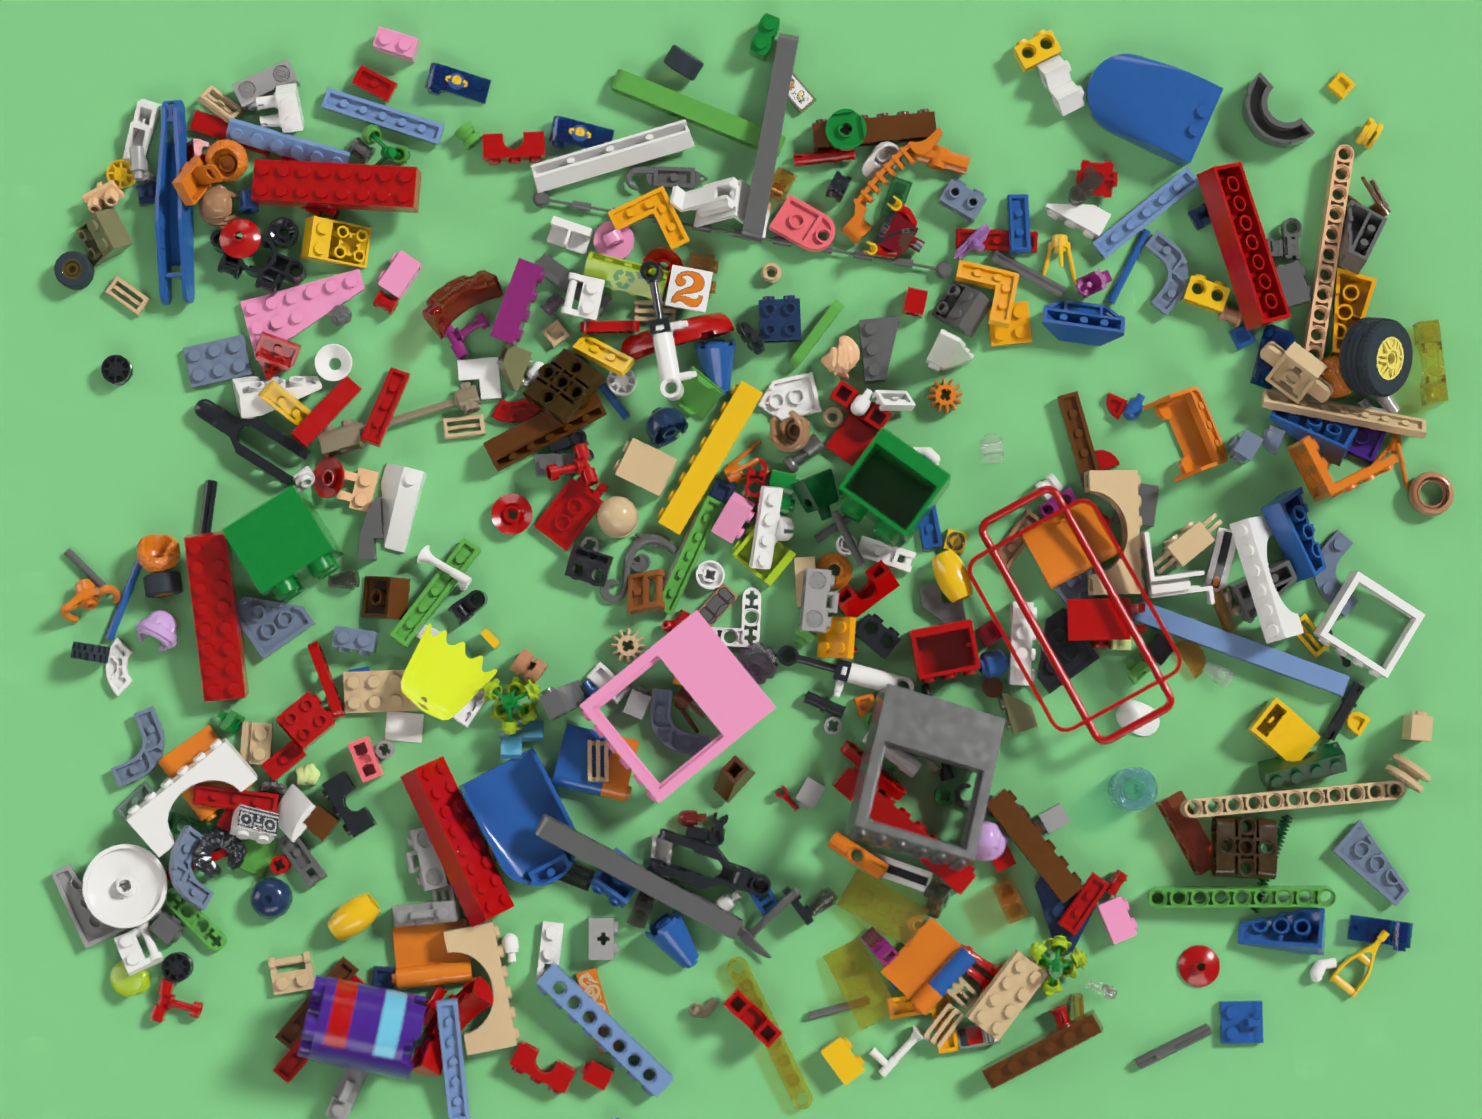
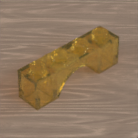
[1413,319,1449,406]

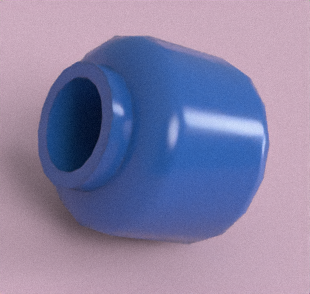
[978,649,1009,678]

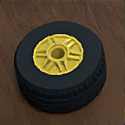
[1339,317,1413,397]

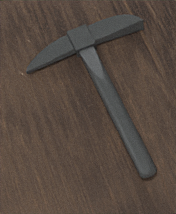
[730,888,800,958]

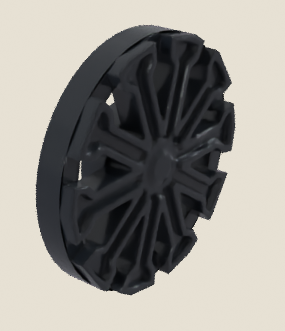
[736,320,765,355]

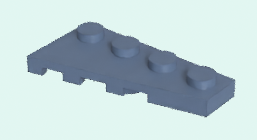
[1332,820,1410,906]

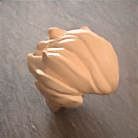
[820,336,860,379]

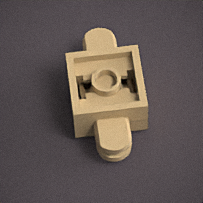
[1260,341,1334,404]
[1153,513,1222,574]

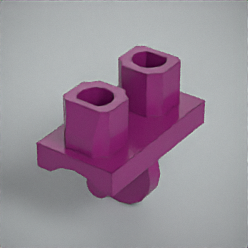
[1076,269,1112,298]

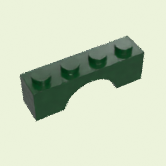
[1258,742,1347,792]

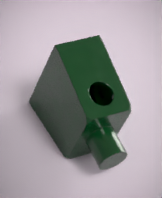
[791,468,839,521]

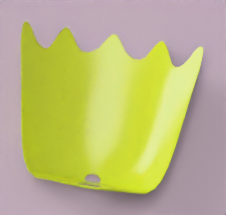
[401,623,497,721]

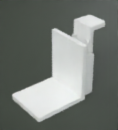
[670,177,771,238]
[1140,532,1215,605]

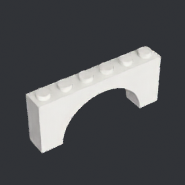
[1229,515,1304,644]
[127,737,257,857]

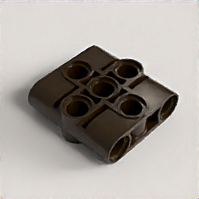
[523,348,606,425]
[1211,816,1277,880]

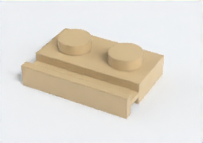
[240,722,274,765]

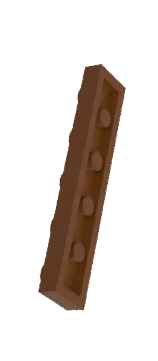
[1057,391,1100,496]
[275,956,359,1049]

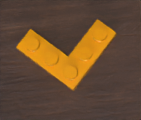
[608,186,690,250]
[955,260,1019,328]
[887,993,959,1054]

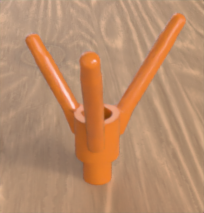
[1370,434,1409,489]

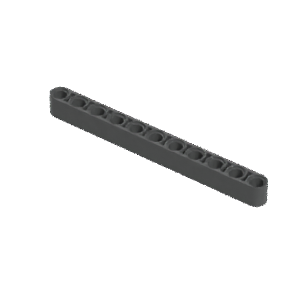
[741,33,799,243]
[534,814,743,939]

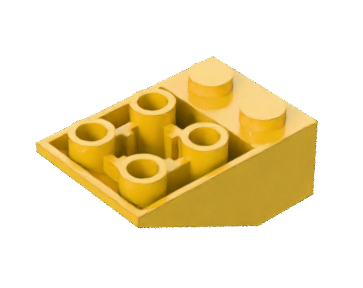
[300,216,372,268]
[1246,697,1321,761]

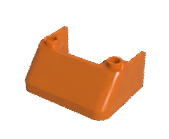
[1143,386,1228,482]

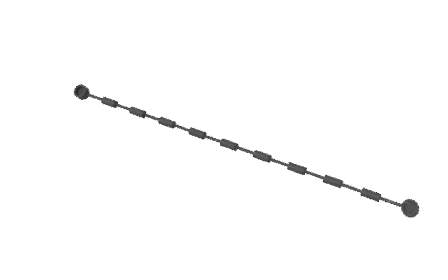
[533,191,952,279]

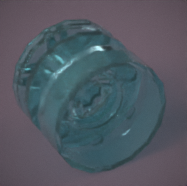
[1108,767,1158,811]

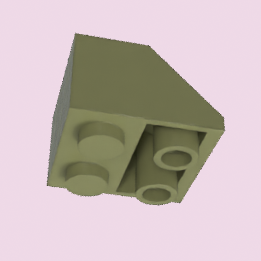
[76,207,133,266]

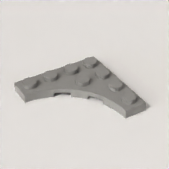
[51,864,162,949]

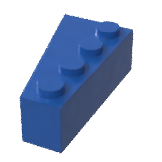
[1261,487,1326,582]

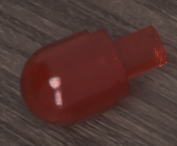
[677,810,707,827]

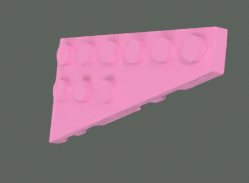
[240,269,365,362]

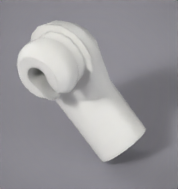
[1310,957,1337,982]

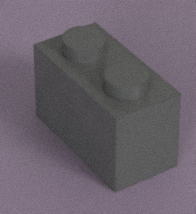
[1276,261,1312,308]

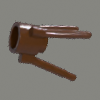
[1347,176,1391,217]
[672,687,705,733]

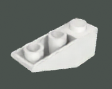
[1044,204,1111,239]

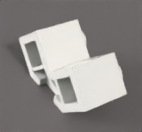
[1037,54,1085,116]

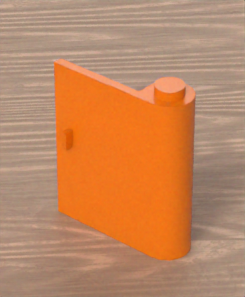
[1022,504,1117,590]
[158,725,253,823]
[392,918,473,990]

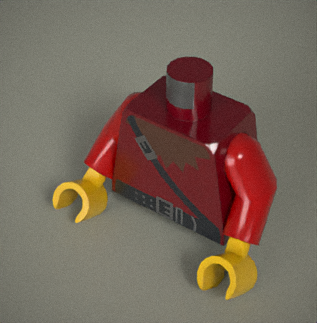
[863,196,925,258]

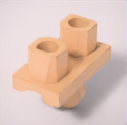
[82,180,125,214]

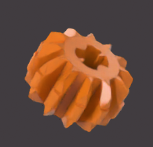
[927,378,963,414]

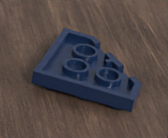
[1035,876,1098,953]

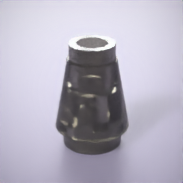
[328,569,360,590]
[809,886,838,916]

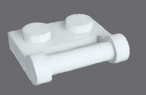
[560,272,605,321]
[114,922,164,976]

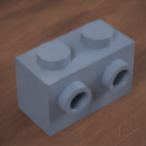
[938,179,987,223]
[1227,429,1264,465]
[332,626,379,656]

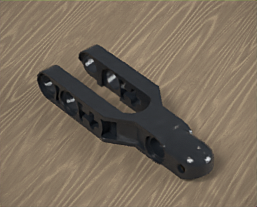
[195,399,311,486]
[647,828,771,896]

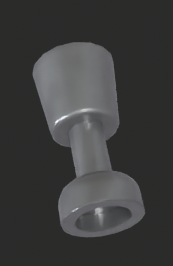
[782,433,826,474]

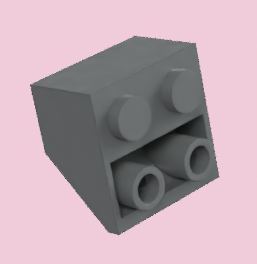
[932,280,992,337]

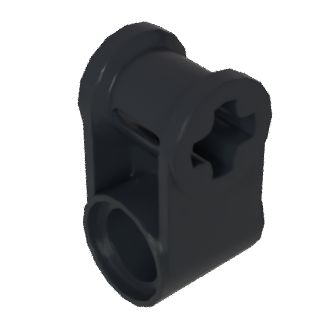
[448,590,488,626]

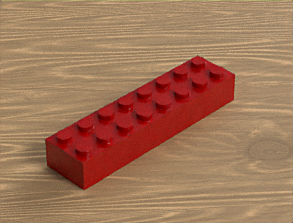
[251,159,422,213]
[1196,162,1291,331]
[184,531,249,702]
[400,756,514,927]
[832,766,976,895]

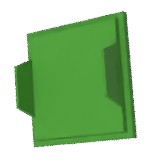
[673,366,725,421]
[226,839,279,879]

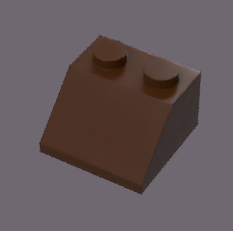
[361,576,410,620]

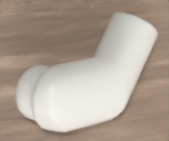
[913,447,941,466]

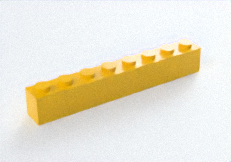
[657,381,763,536]

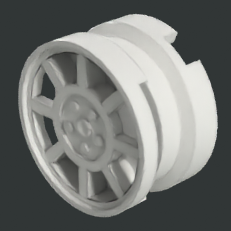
[607,369,636,396]
[696,560,725,590]

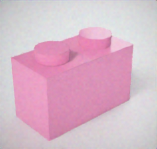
[373,26,420,63]
[378,250,423,300]
[711,492,756,544]
[1096,895,1138,944]

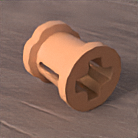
[1218,304,1242,327]

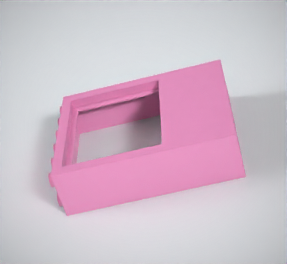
[579,610,776,803]

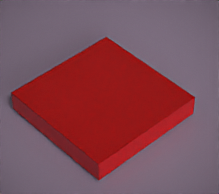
[825,414,877,467]

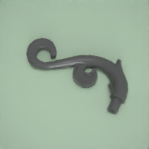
[600,533,677,603]

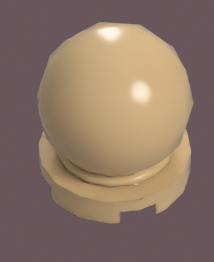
[597,496,639,538]

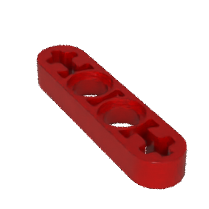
[308,641,346,719]
[840,740,907,801]

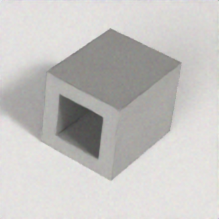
[623,687,651,720]
[795,777,826,810]
[1036,803,1070,834]

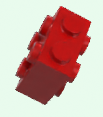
[275,691,335,753]

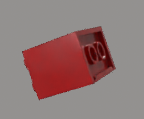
[908,619,981,683]

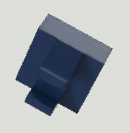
[136,182,157,207]
[1187,203,1212,231]

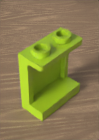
[731,524,796,587]

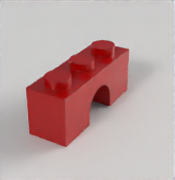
[482,131,546,165]
[829,379,892,432]
[838,560,900,618]
[723,987,783,1048]
[509,1040,577,1094]

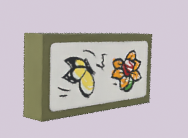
[788,73,816,114]

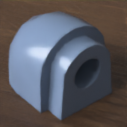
[1262,425,1286,455]

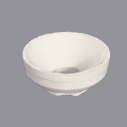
[315,344,353,381]

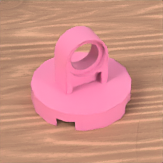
[594,221,635,260]

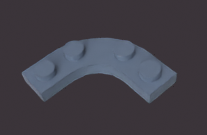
[1144,230,1189,316]
[1315,530,1358,617]
[650,688,710,755]
[111,706,165,788]
[169,825,214,911]

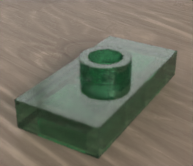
[880,176,912,218]

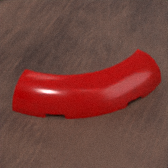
[621,312,735,360]
[411,976,494,1077]

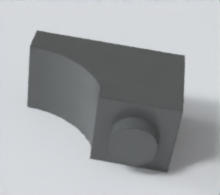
[534,453,576,477]

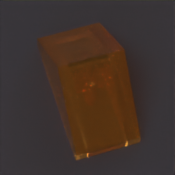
[770,167,797,204]

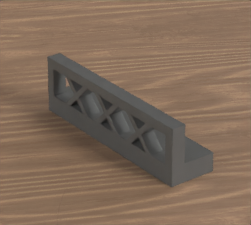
[534,253,612,317]

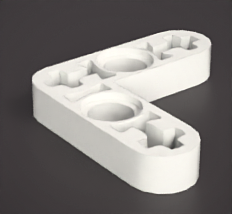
[711,587,761,647]

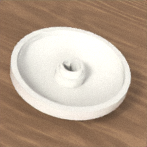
[83,844,168,928]

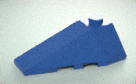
[1269,410,1360,467]
[1238,907,1325,955]

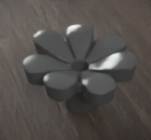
[259,778,286,796]

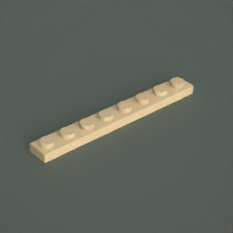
[1262,388,1427,439]

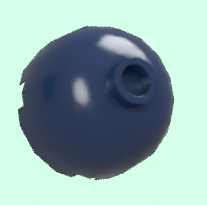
[646,407,688,446]
[250,877,293,919]

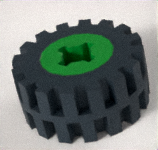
[70,641,110,663]

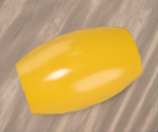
[931,549,973,604]
[327,893,381,941]

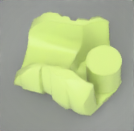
[296,763,321,786]

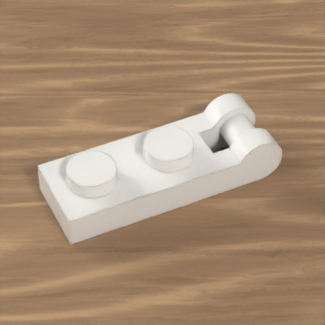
[858,536,917,573]
[536,921,564,979]

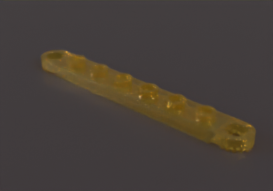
[728,956,813,1110]

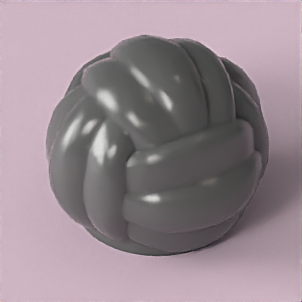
[330,305,352,326]

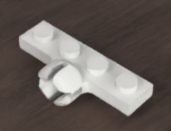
[749,486,794,569]

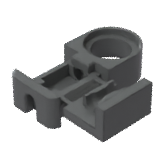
[1266,218,1303,260]

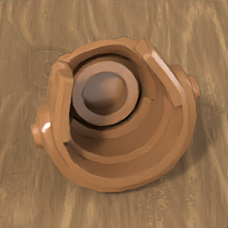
[198,184,240,229]
[769,410,810,453]

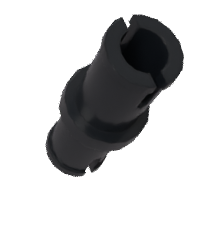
[803,690,846,719]

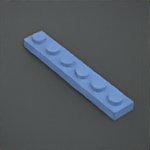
[321,88,445,146]
[225,118,350,163]
[1092,167,1199,260]
[436,998,470,1119]

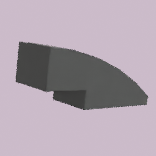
[358,497,384,561]

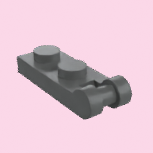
[277,835,328,888]

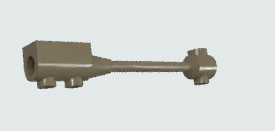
[318,382,481,458]

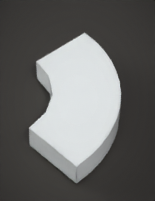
[106,638,133,696]

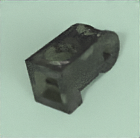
[1068,165,1105,206]
[923,878,951,919]
[627,891,655,930]

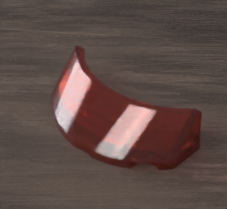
[422,270,504,339]

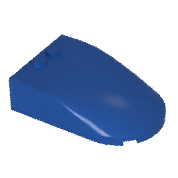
[1086,54,1224,167]
[459,747,576,886]

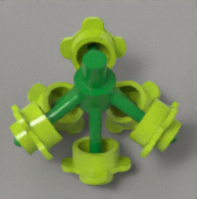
[483,676,541,735]
[1027,935,1088,997]

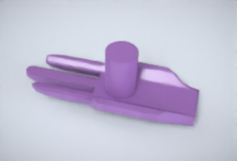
[954,223,990,260]

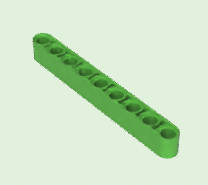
[610,69,786,157]
[1148,885,1336,908]

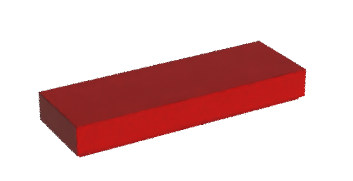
[1057,872,1110,936]

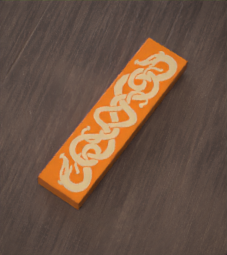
[576,967,620,1054]

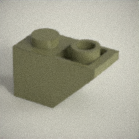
[497,343,532,391]
[998,693,1038,734]

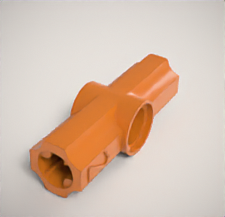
[909,140,971,175]
[827,831,889,880]

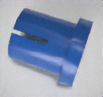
[239,189,260,215]

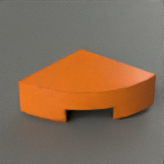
[853,693,874,718]

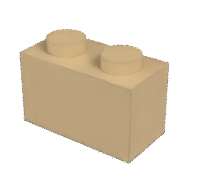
[1401,711,1434,742]

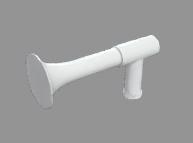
[417,545,472,591]
[869,1025,928,1077]

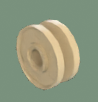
[1384,753,1432,793]

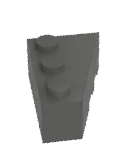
[1340,200,1387,275]
[858,316,900,384]
[1227,558,1297,624]
[539,679,587,720]

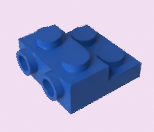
[590,848,636,908]

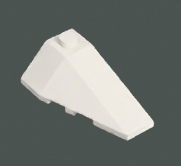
[925,329,974,372]
[232,376,322,419]
[381,463,426,553]

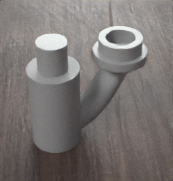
[129,146,155,184]
[1357,396,1400,413]

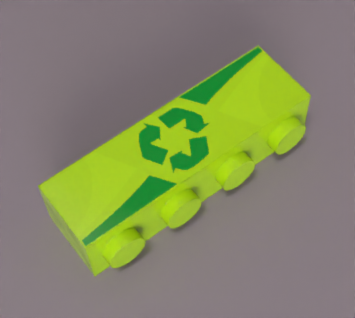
[583,251,670,301]

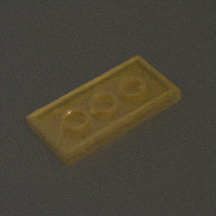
[837,869,929,947]
[823,937,899,1031]

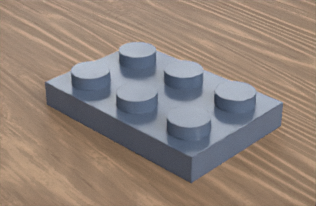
[183,334,253,389]

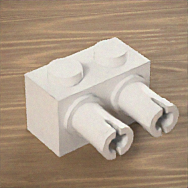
[256,83,304,133]

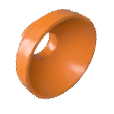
[815,553,852,590]

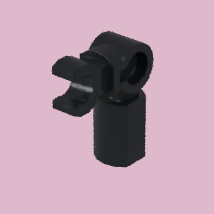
[549,430,594,459]
[686,812,728,846]

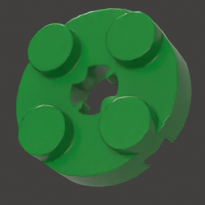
[825,109,867,151]

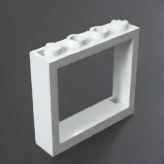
[1313,571,1425,679]

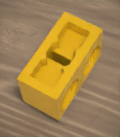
[1013,29,1062,73]
[1181,274,1231,314]

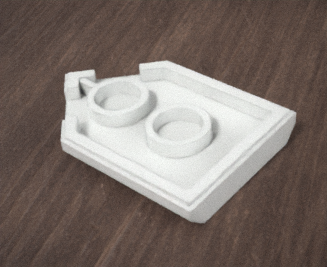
[757,372,822,421]

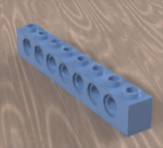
[536,962,674,1097]

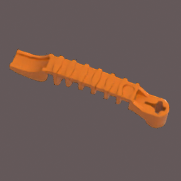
[841,127,943,245]

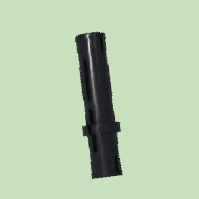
[1322,681,1365,741]

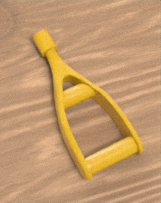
[1329,929,1390,998]

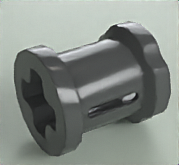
[348,137,376,164]

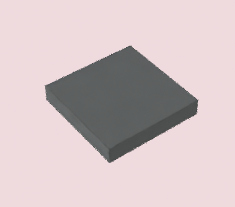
[1112,483,1159,527]

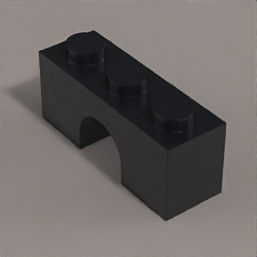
[321,771,377,838]

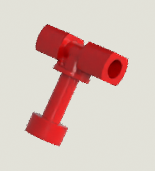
[546,443,599,487]
[150,978,203,1022]

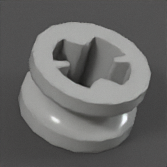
[581,536,599,552]
[824,717,842,735]
[375,740,395,759]

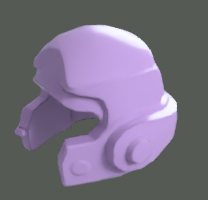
[135,610,178,652]
[975,821,1009,861]

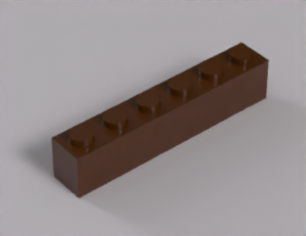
[812,109,936,152]
[483,391,607,471]
[987,789,1083,903]
[982,1009,1104,1089]

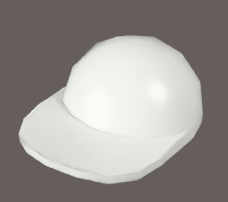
[862,141,901,180]
[1116,700,1160,736]

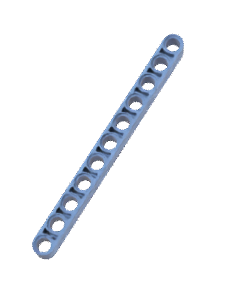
[1133,600,1350,697]

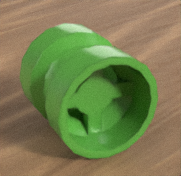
[454,121,482,150]

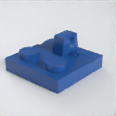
[1219,1000,1263,1044]

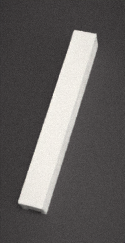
[531,119,695,193]

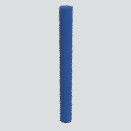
[1107,229,1151,305]
[575,354,630,420]
[105,561,142,641]

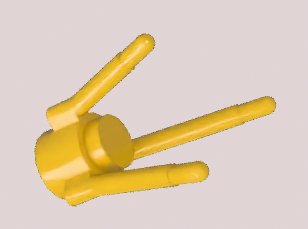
[1042,234,1077,284]

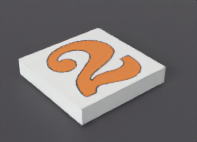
[665,265,713,313]

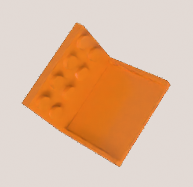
[1286,436,1398,502]

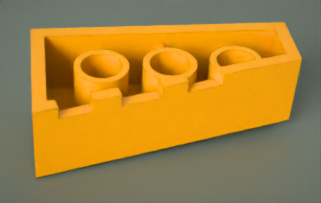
[1331,267,1377,356]

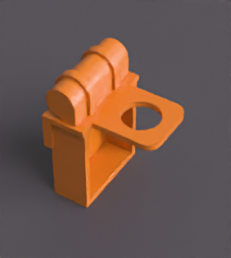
[172,156,223,206]

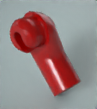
[661,609,690,633]

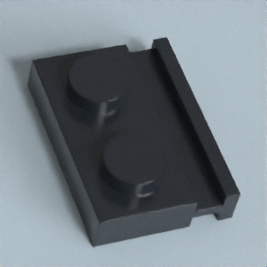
[782,886,814,926]

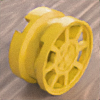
[1355,117,1384,150]
[106,159,137,189]

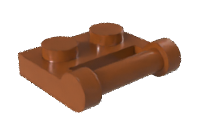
[628,569,665,615]

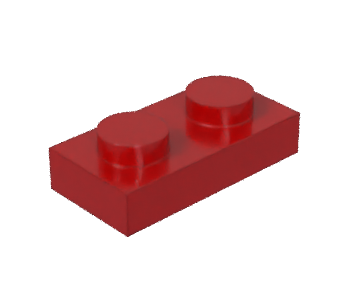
[351,65,398,103]
[261,740,307,782]

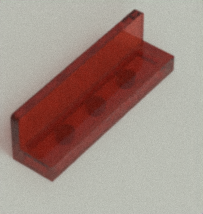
[1155,791,1211,875]

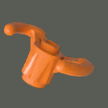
[60,579,121,623]

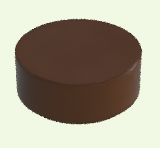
[982,677,1003,698]

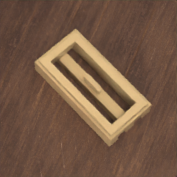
[198,85,244,123]
[105,275,151,316]
[635,300,676,322]
[442,414,486,440]
[587,740,609,782]
[946,976,980,1010]
[923,1002,965,1048]

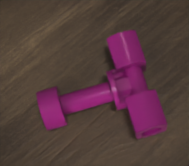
[437,312,491,360]

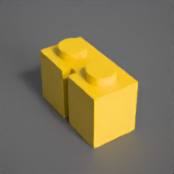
[820,1035,866,1085]

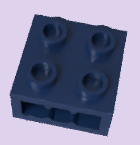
[758,295,801,343]

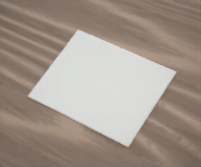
[385,711,424,743]

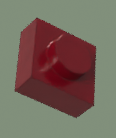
[974,619,1002,648]

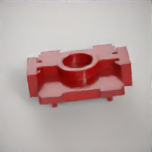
[1075,160,1118,198]

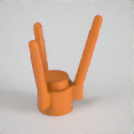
[723,440,771,484]

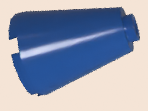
[694,339,736,395]
[645,909,699,969]

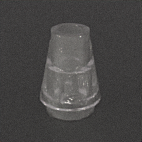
[1203,662,1235,688]

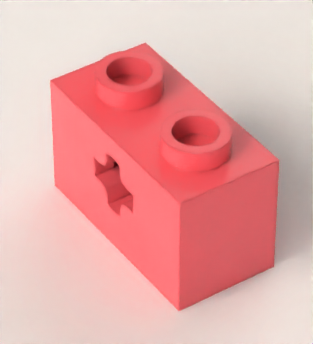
[347,736,385,783]

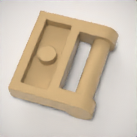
[268,951,315,995]

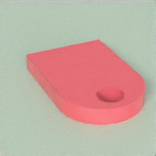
[769,194,835,252]

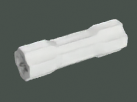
[862,732,922,778]

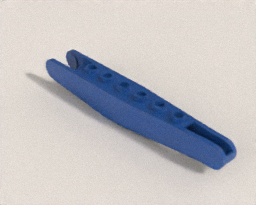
[155,100,195,305]

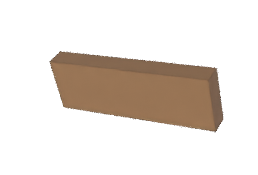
[991,509,1041,569]

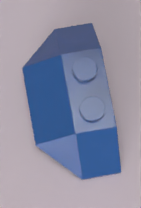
[1042,299,1125,346]

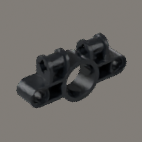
[210,229,306,295]

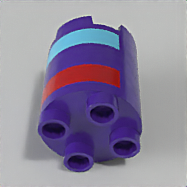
[297,975,427,1080]

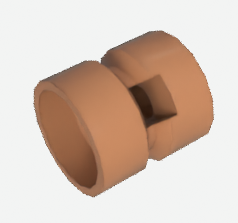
[510,648,548,684]

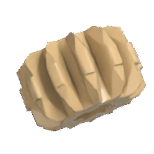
[611,628,646,664]

